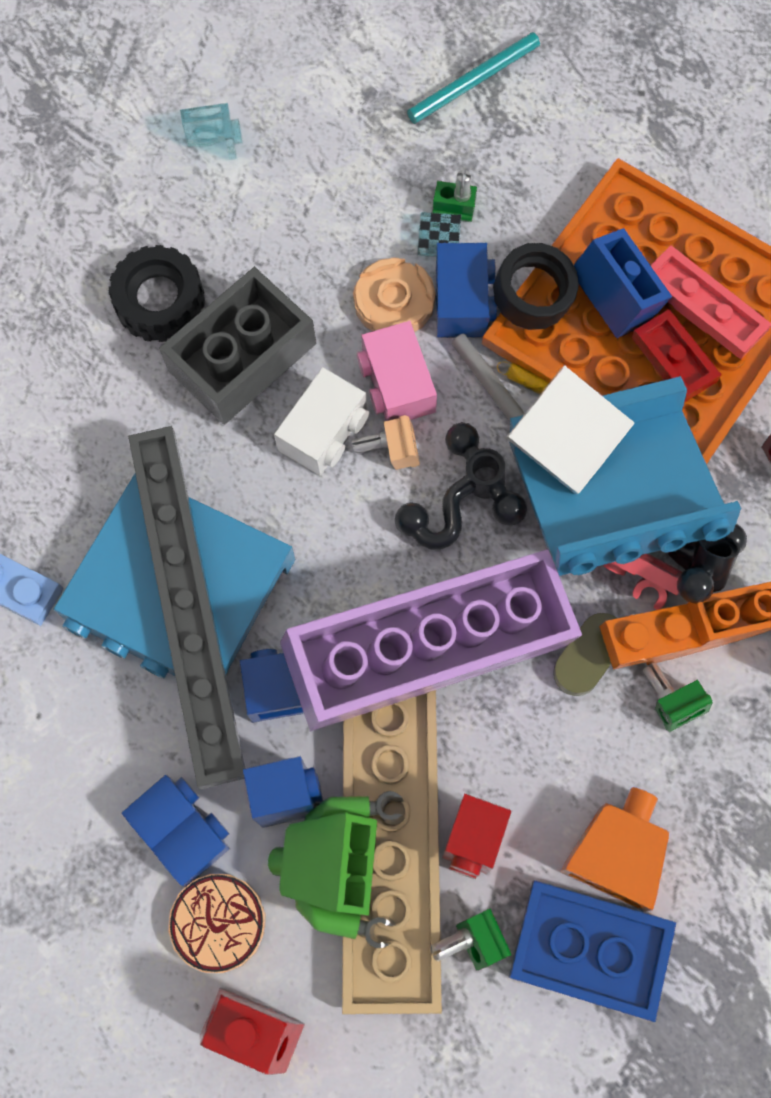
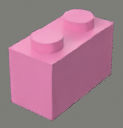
[356,321,437,421]

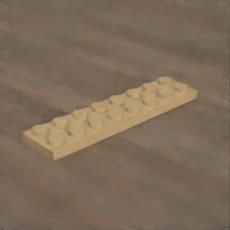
[342,690,442,1014]

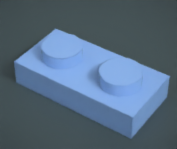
[0,554,64,626]

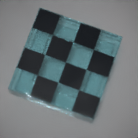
[418,212,461,256]

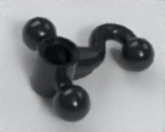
[395,422,527,550]
[668,524,747,604]

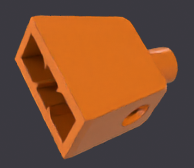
[560,787,669,912]

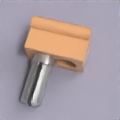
[352,415,420,470]

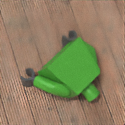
[268,791,405,948]

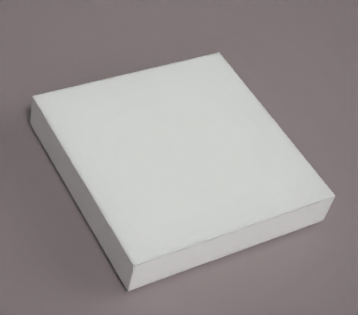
[506,366,635,494]

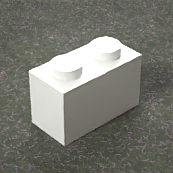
[274,367,369,476]

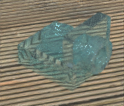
[180,103,243,160]

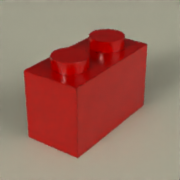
[442,793,512,879]

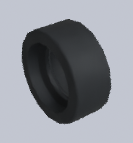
[493,243,579,330]

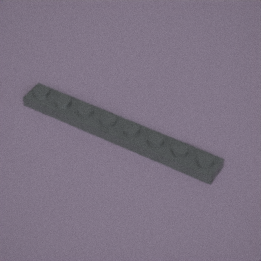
[128,426,245,790]

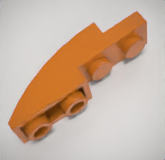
[599,582,771,670]

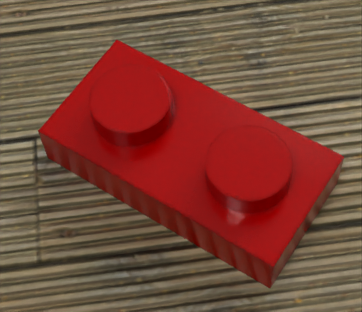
[632,309,722,403]

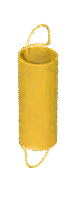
[497,362,549,394]

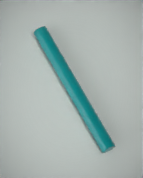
[407,32,540,124]

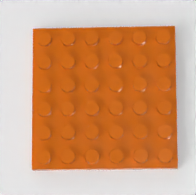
[482,158,771,465]

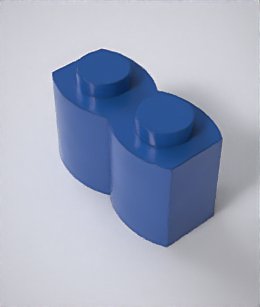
[122,775,230,887]

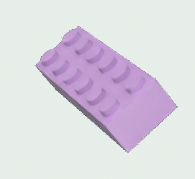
[280,549,582,732]

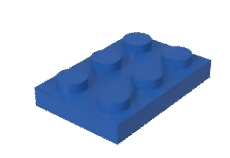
[508,880,677,1022]

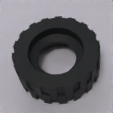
[108,245,205,342]

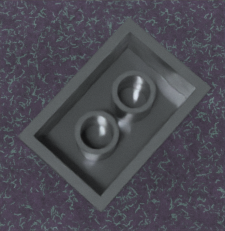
[159,266,316,425]

